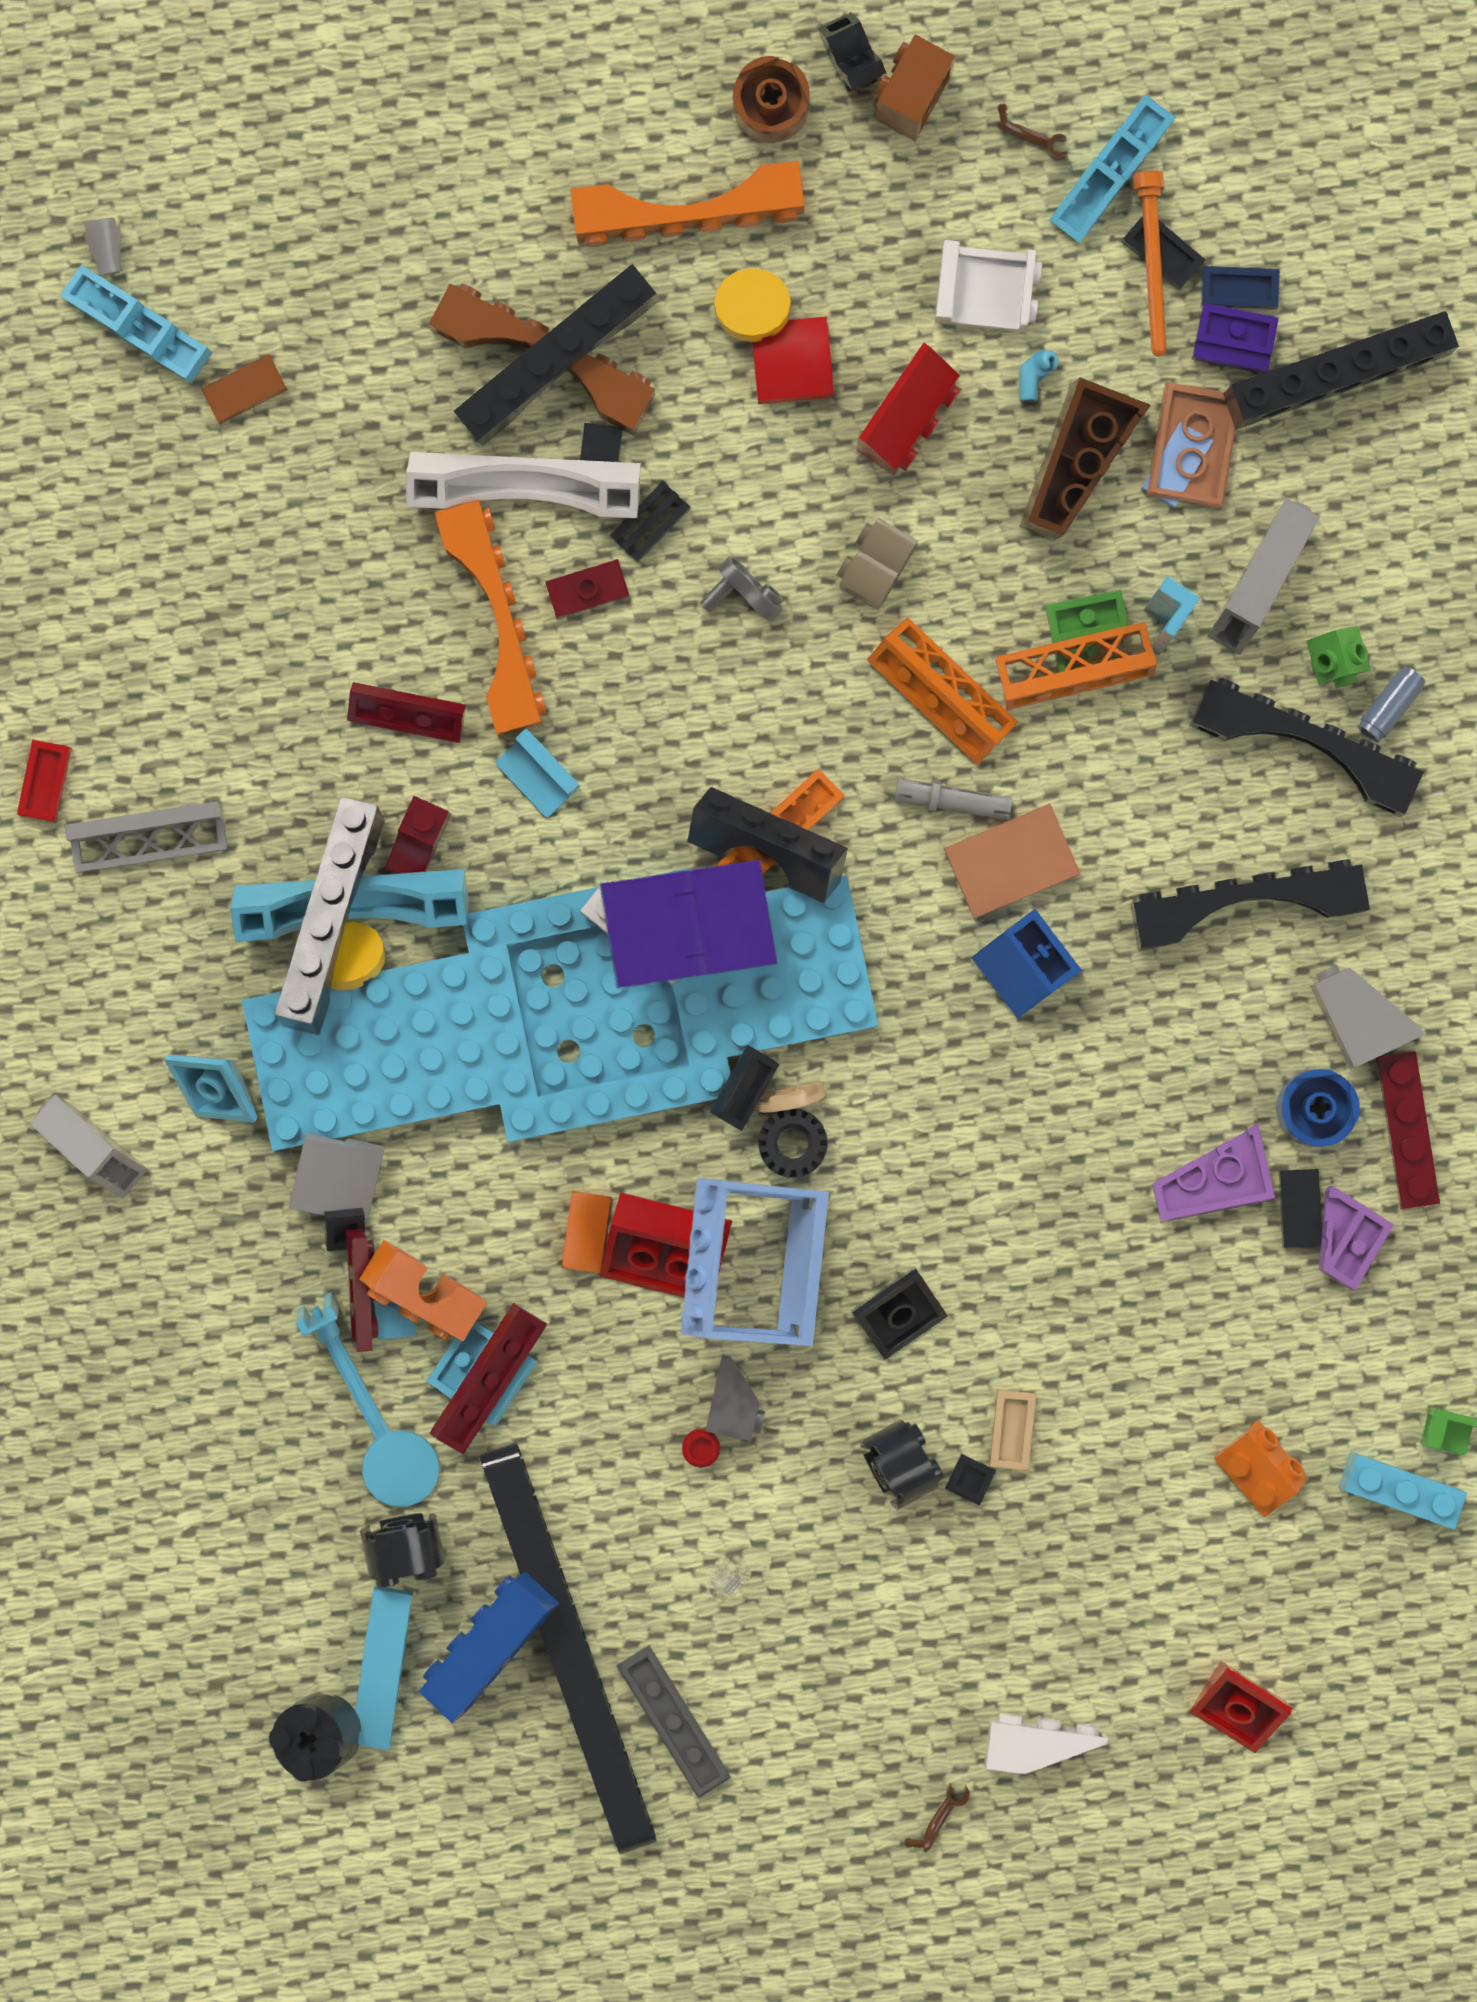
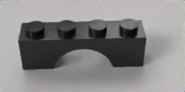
[687,787,848,903]

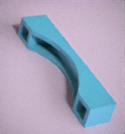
[230,869,469,942]

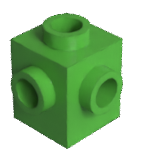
[1306,626,1371,688]

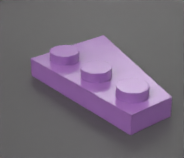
[1152,1124,1275,1223]

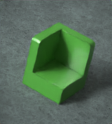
[1420,1406,1477,1455]

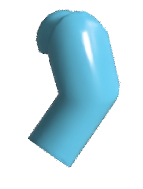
[1019,350,1059,402]

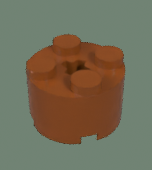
[733,56,810,143]

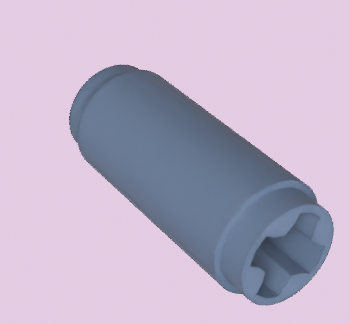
[1357,666,1426,743]

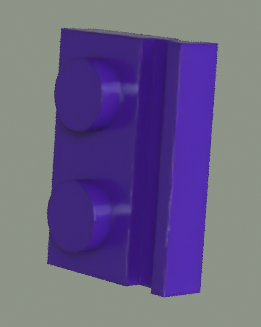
[1192,303,1279,374]

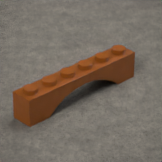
[429,284,655,435]

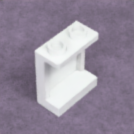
[935,240,1042,333]

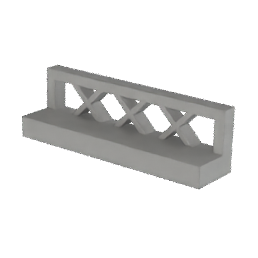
[64,801,228,873]

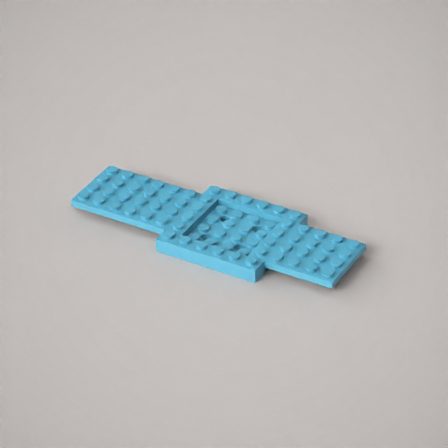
[242,869,878,1151]

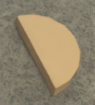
[754,1081,826,1113]

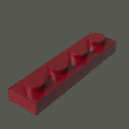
[1376,1051,1440,1209]
[429,1303,548,1455]

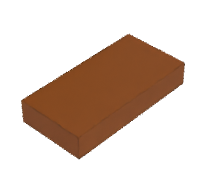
[201,354,288,425]

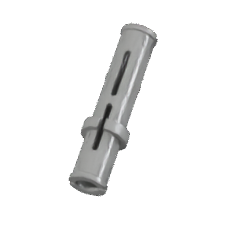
[894,777,1012,821]

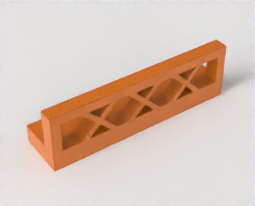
[867,617,1018,765]
[995,622,1157,710]

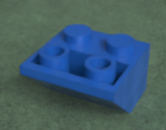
[971,909,1082,1019]

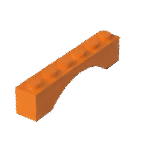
[570,161,805,246]
[434,500,547,738]

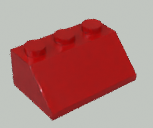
[856,342,961,476]
[599,1192,733,1298]

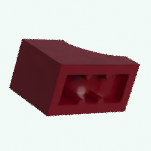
[384,796,452,874]

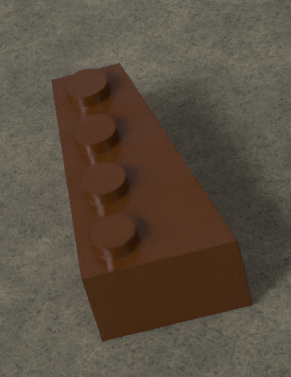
[1019,377,1151,540]

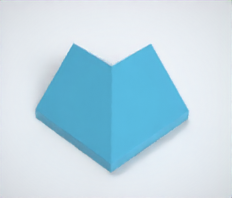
[164,1054,258,1123]

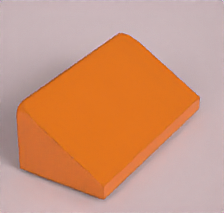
[561,1191,611,1273]

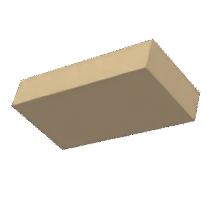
[989,1389,1037,1471]

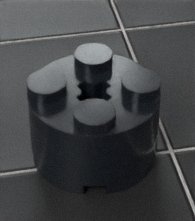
[859,1419,944,1510]
[360,1513,445,1588]
[269,1692,361,1782]

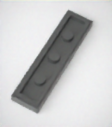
[616,1644,731,1798]

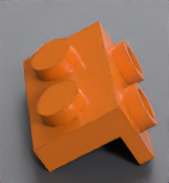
[1214,1420,1307,1517]

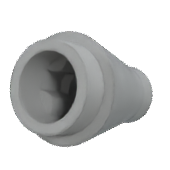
[83,217,122,276]

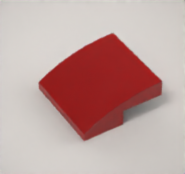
[752,316,834,405]

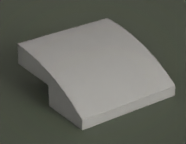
[289,1132,385,1220]

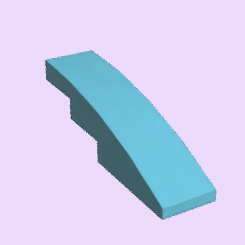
[1049,94,1177,243]
[60,265,213,384]
[355,1586,413,1750]

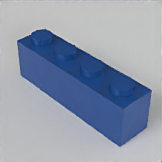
[418,1572,559,1723]

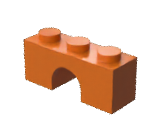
[359,1240,487,1342]

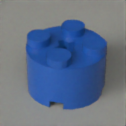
[1276,1069,1360,1147]

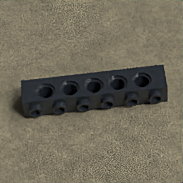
[1223,311,1459,430]

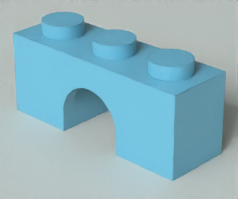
[1338,1451,1467,1530]

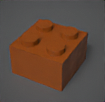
[873,34,956,141]

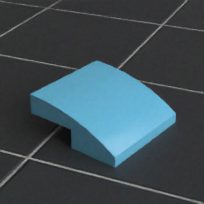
[426,1321,538,1426]

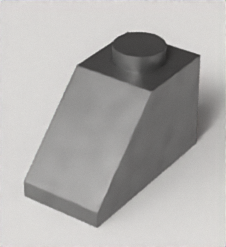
[705,1353,765,1441]

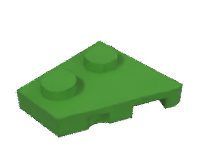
[1045,589,1128,673]

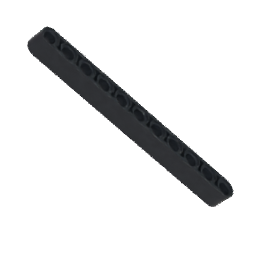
[480,1442,657,1855]

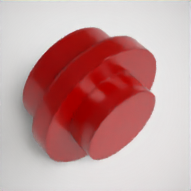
[682,1429,720,1468]

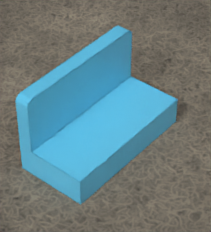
[496,728,580,817]

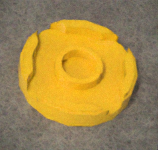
[714,268,791,342]
[331,921,385,991]

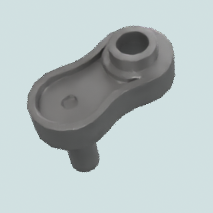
[700,556,783,621]

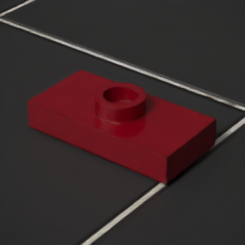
[545,559,630,619]

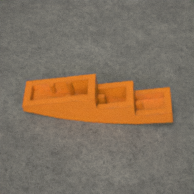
[716,768,845,876]

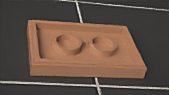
[1146,382,1236,510]
[944,804,1080,919]

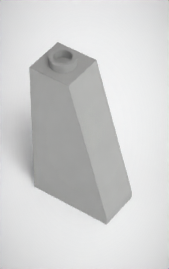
[1207,498,1320,655]

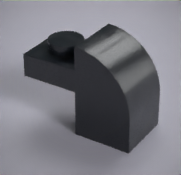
[817,12,886,92]

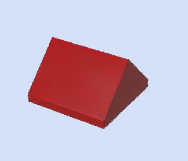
[1190,1661,1293,1753]

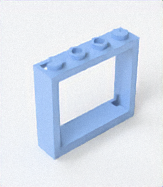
[681,1178,829,1346]

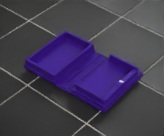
[600,860,778,989]

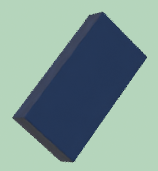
[1201,266,1280,310]

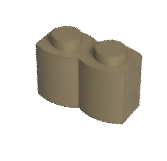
[837,518,918,611]

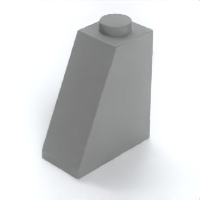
[1310,965,1424,1069]
[30,1094,148,1198]

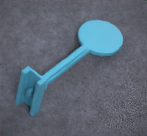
[296,1291,439,1507]

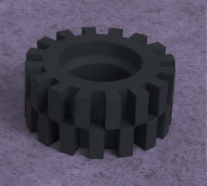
[758,1108,828,1178]

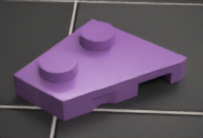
[1319,1186,1394,1291]

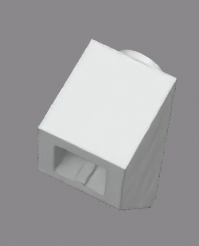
[984,1713,1108,1774]

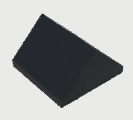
[851,1267,948,1360]

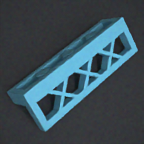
[1144,576,1200,656]

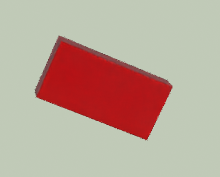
[17,739,72,823]

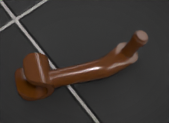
[996,104,1068,161]
[904,1783,970,1852]

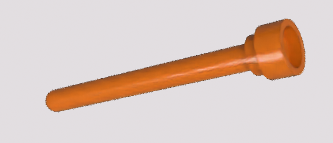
[1133,171,1167,357]

